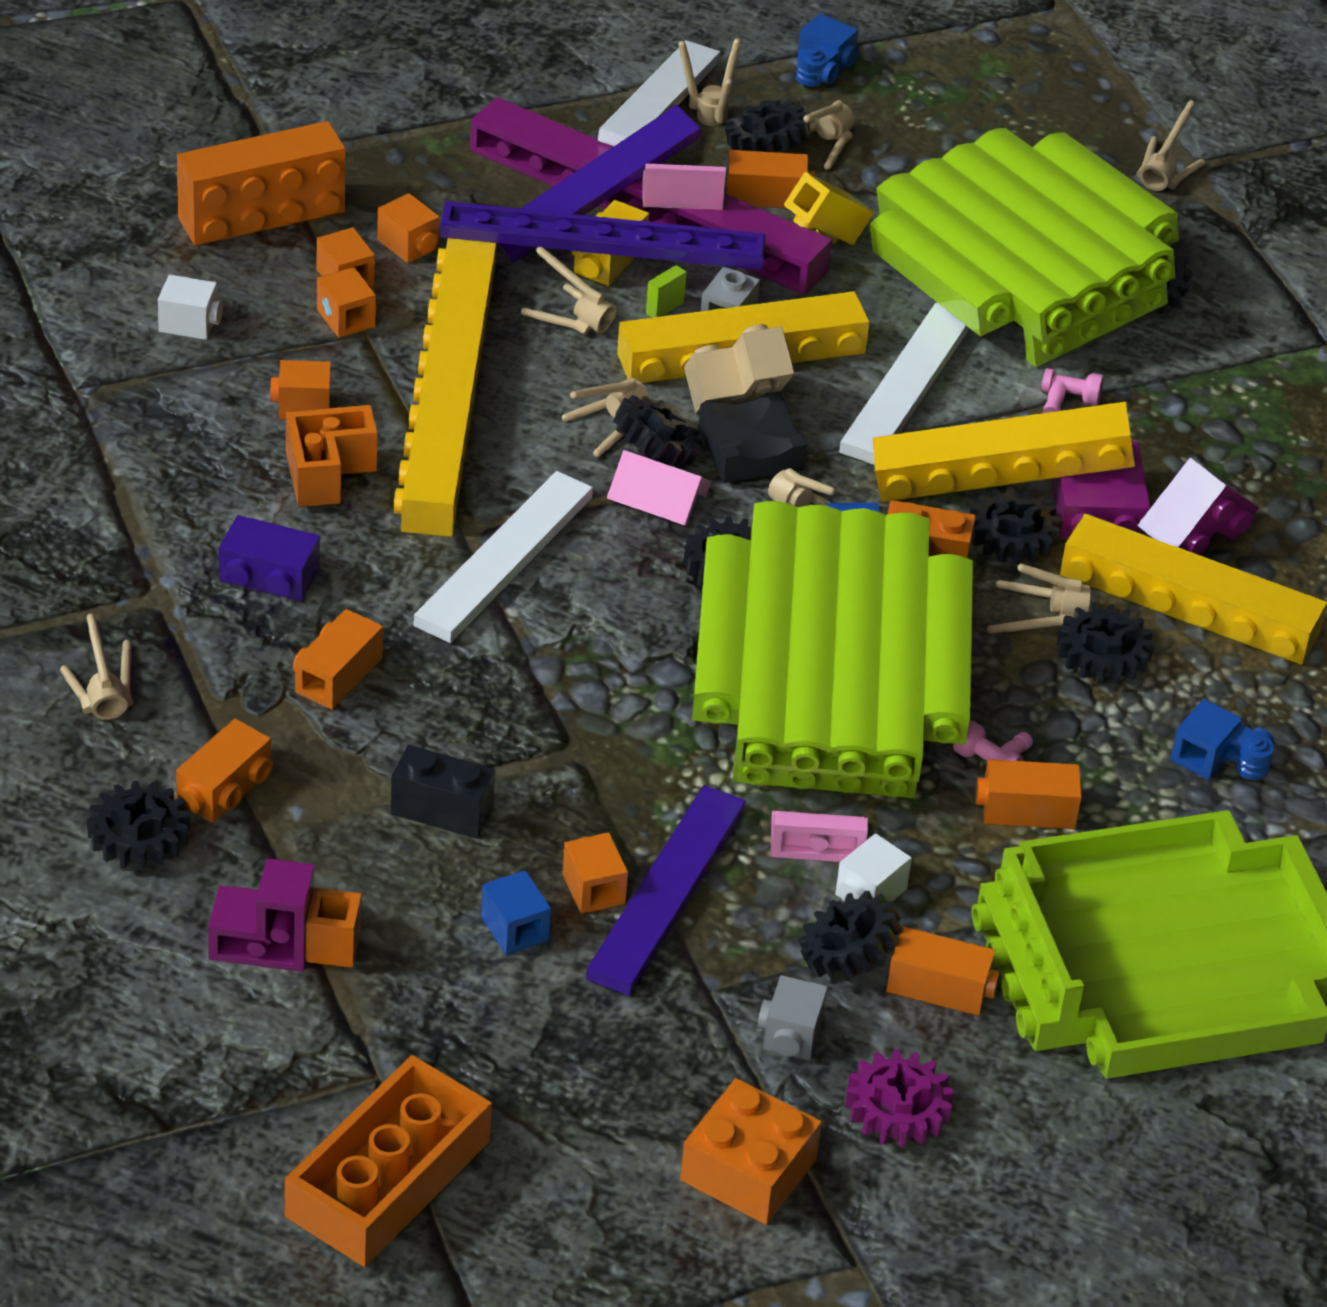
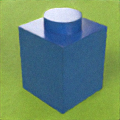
[481,870,551,956]

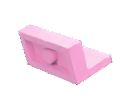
[642,164,726,210]
[607,450,711,526]
[771,811,868,862]

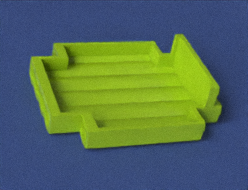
[869,128,1179,368]
[692,501,973,798]
[971,810,1327,1079]

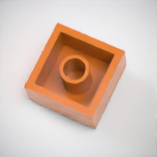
[680,1078,822,1225]

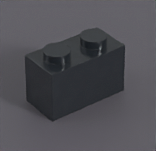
[391,745,495,839]

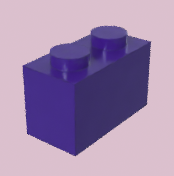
[218,515,320,601]

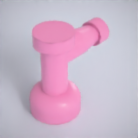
[1041,368,1104,413]
[953,720,1033,761]

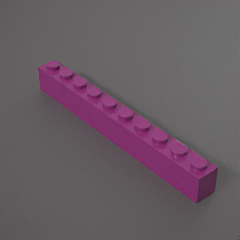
[470,97,832,295]

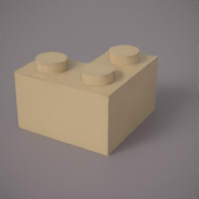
[684,324,794,414]

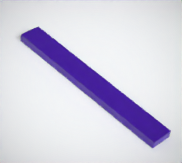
[440,201,766,270]

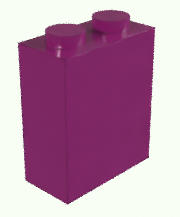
[1051,441,1150,538]

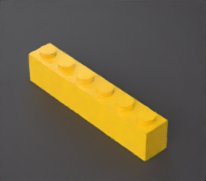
[617,291,869,383]
[873,402,1135,502]
[1060,514,1327,665]

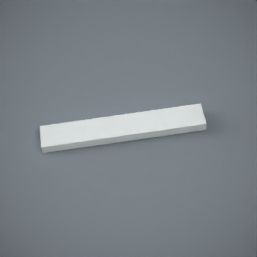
[598,40,720,146]
[839,303,970,465]
[414,471,593,643]

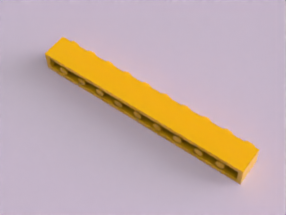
[394,238,497,537]

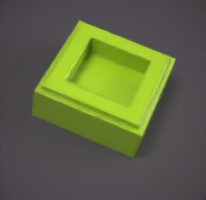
[646,265,687,318]

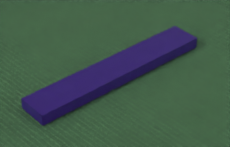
[497,105,702,263]
[586,785,746,996]

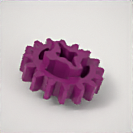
[845,1050,954,1147]

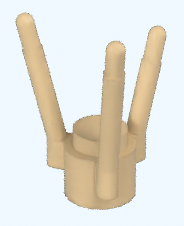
[678,39,741,126]
[776,100,855,170]
[1136,100,1205,191]
[521,247,617,335]
[562,378,650,458]
[768,468,835,507]
[987,564,1090,634]
[60,613,133,720]

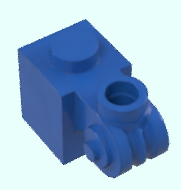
[796,13,859,87]
[1170,699,1275,780]

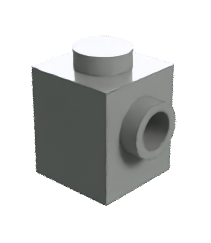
[701,266,760,311]
[757,975,828,1060]

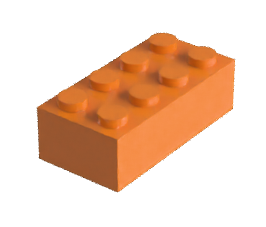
[177,121,346,246]
[285,1055,492,1267]

